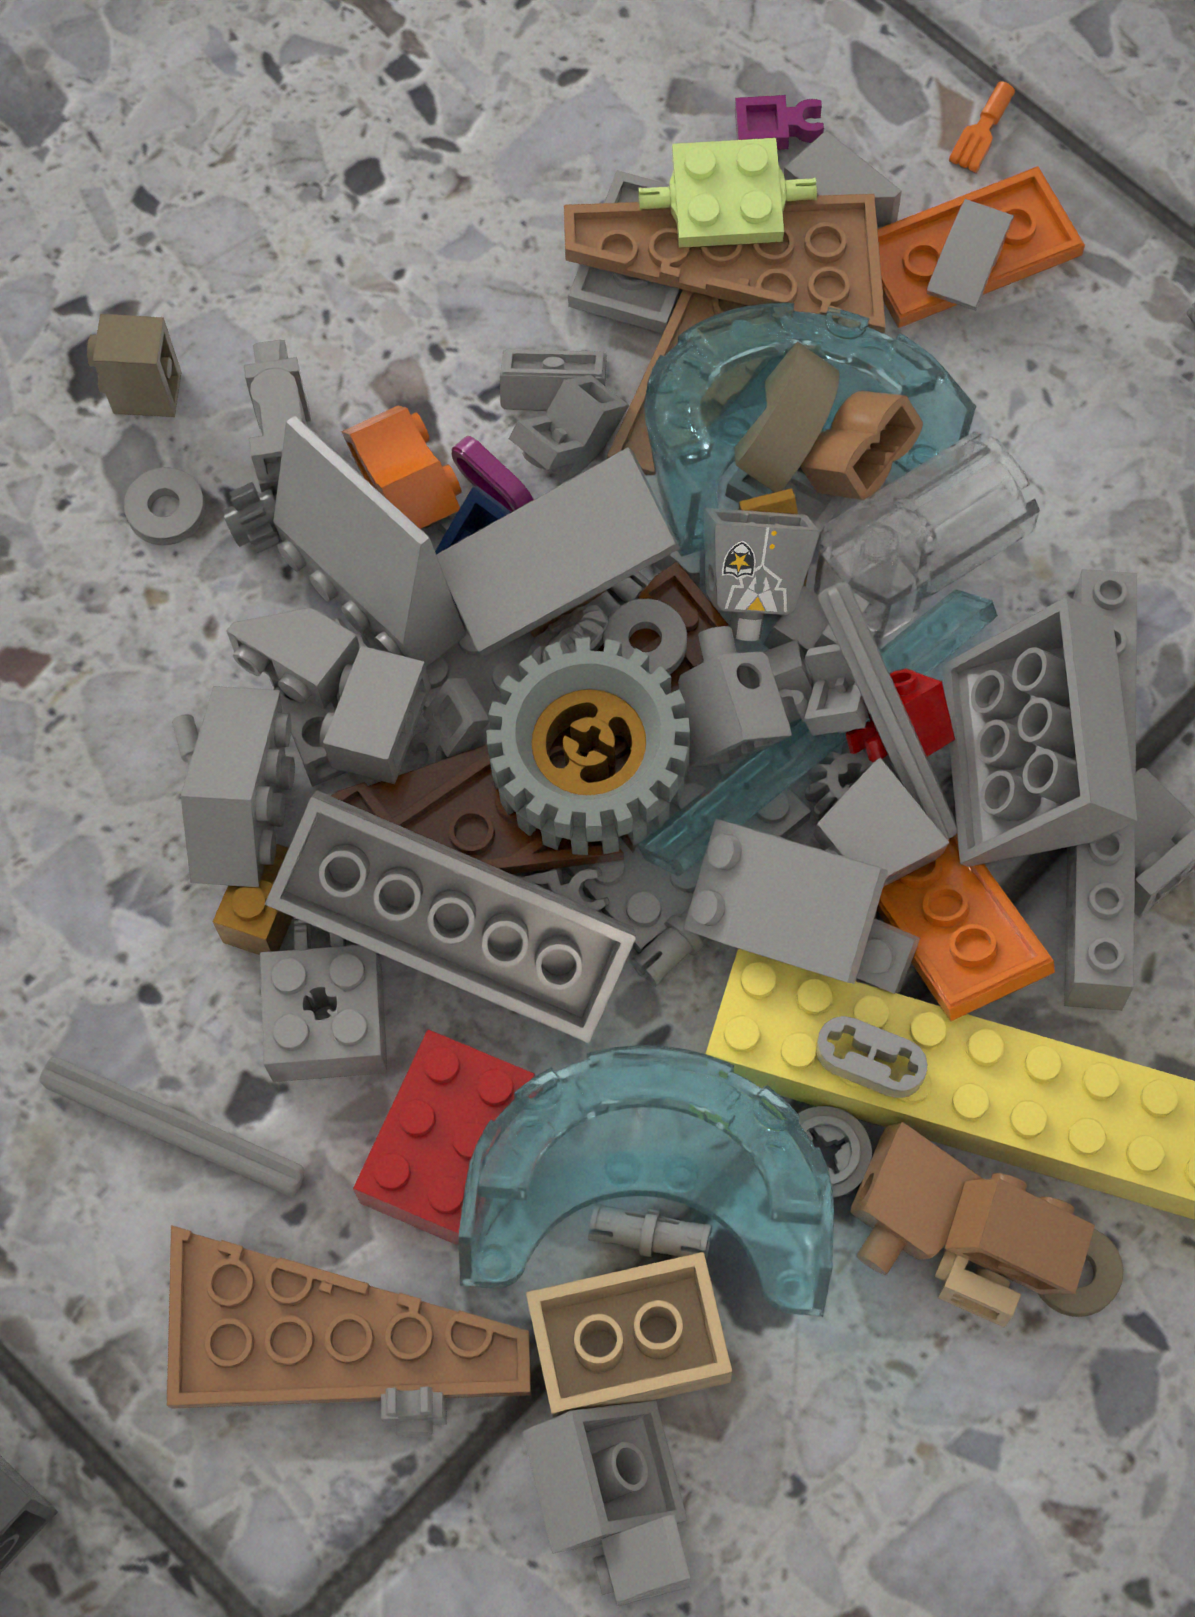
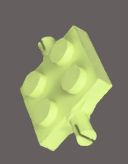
[638,138,817,248]

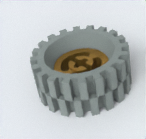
[486,637,690,855]

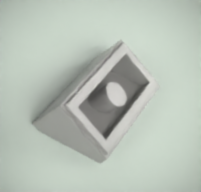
[500,349,607,410]

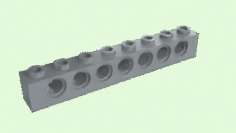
[1064,569,1137,1011]

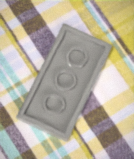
[436,447,681,656]

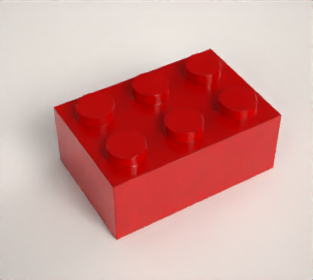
[353,1029,537,1249]

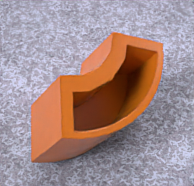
[341,406,462,529]

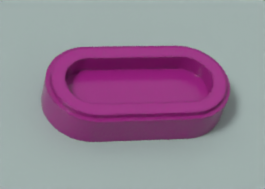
[451,436,534,512]

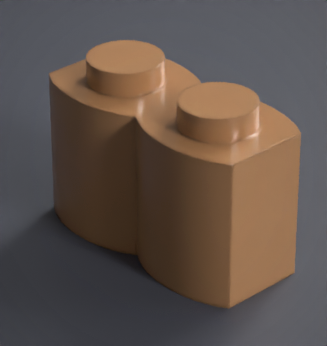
[800,391,923,500]

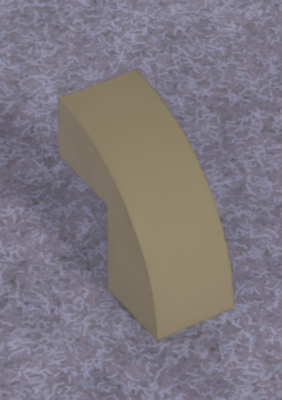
[734,341,840,492]

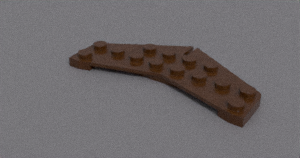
[331,562,730,874]

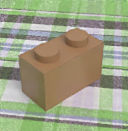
[945,1173,1095,1294]

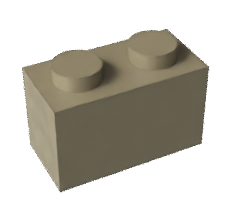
[87,314,182,417]

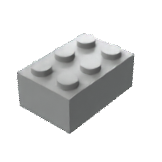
[180,686,295,887]

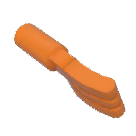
[949,82,1015,173]

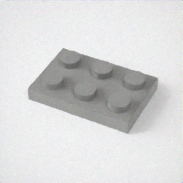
[568,170,683,333]

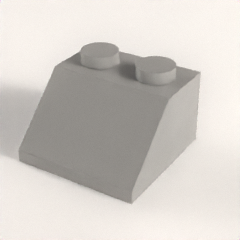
[522,1400,688,1554]

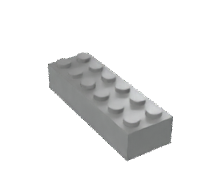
[265,790,636,1043]

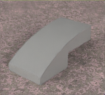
[927,199,1014,311]

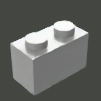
[320,646,431,784]

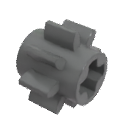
[222,482,281,553]

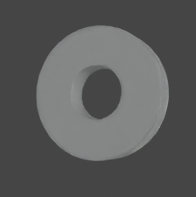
[124,467,206,545]
[603,599,687,675]

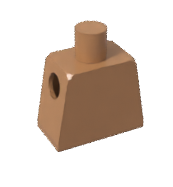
[851,1122,984,1275]

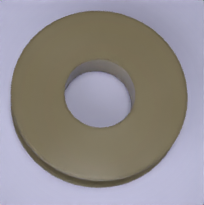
[1038,1229,1123,1317]

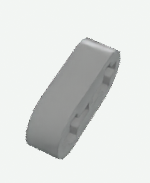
[816,1016,928,1098]

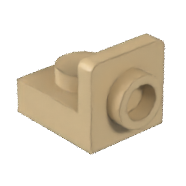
[934,1249,1021,1328]

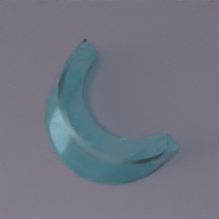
[644,303,976,557]
[459,1045,834,1317]

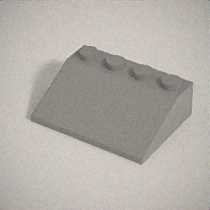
[273,416,466,667]
[942,597,1138,867]

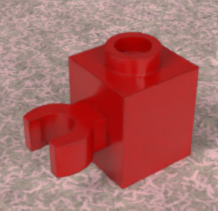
[845,668,955,762]

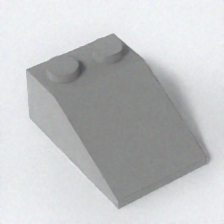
[683,819,888,984]

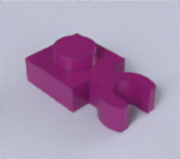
[735,95,824,150]

